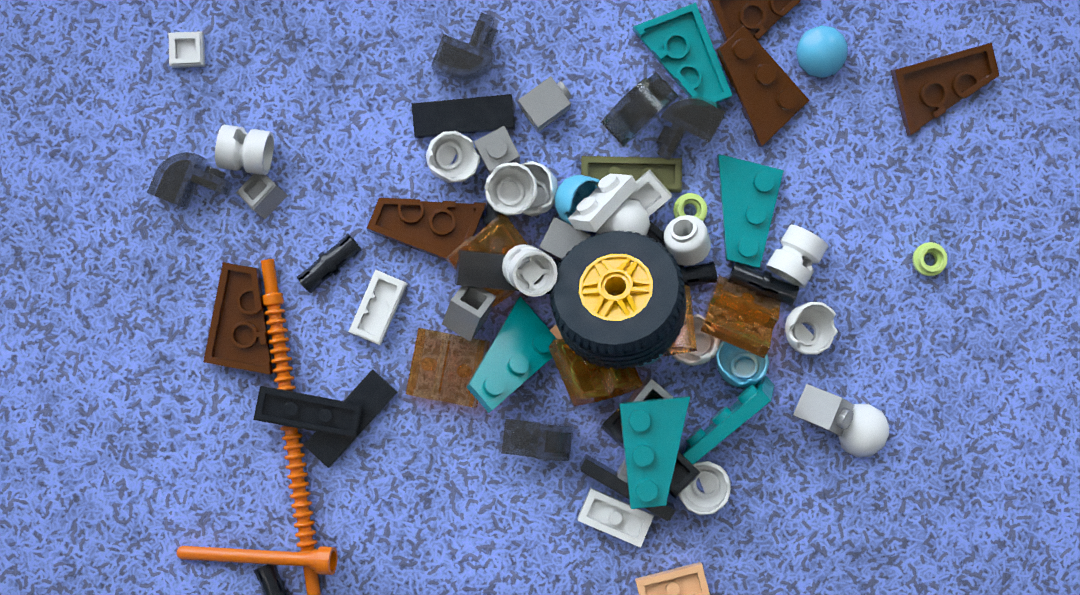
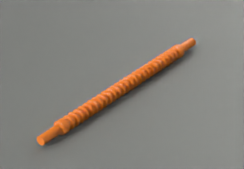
[261,259,321,595]

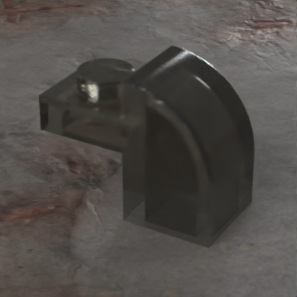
[431,12,498,82]
[601,72,679,147]
[656,96,728,160]
[147,152,233,209]
[501,418,574,461]

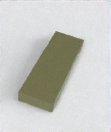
[581,156,682,193]

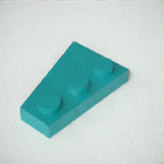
[717,154,784,268]
[467,296,564,413]
[683,376,775,465]

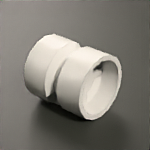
[215,124,274,175]
[766,224,829,288]
[502,244,558,297]

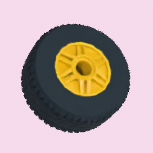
[550,230,686,370]

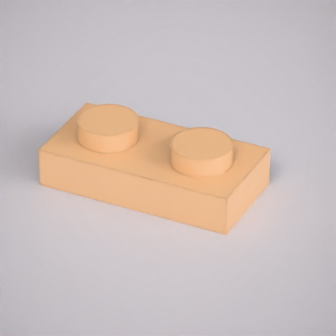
[635,562,710,595]

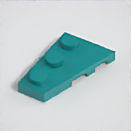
[632,2,733,110]
[619,396,690,509]

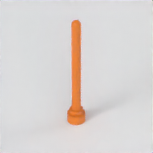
[176,546,338,575]

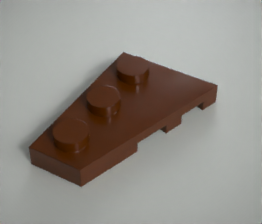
[708,0,801,41]
[716,25,810,147]
[891,43,999,136]
[367,198,486,265]
[203,262,273,375]

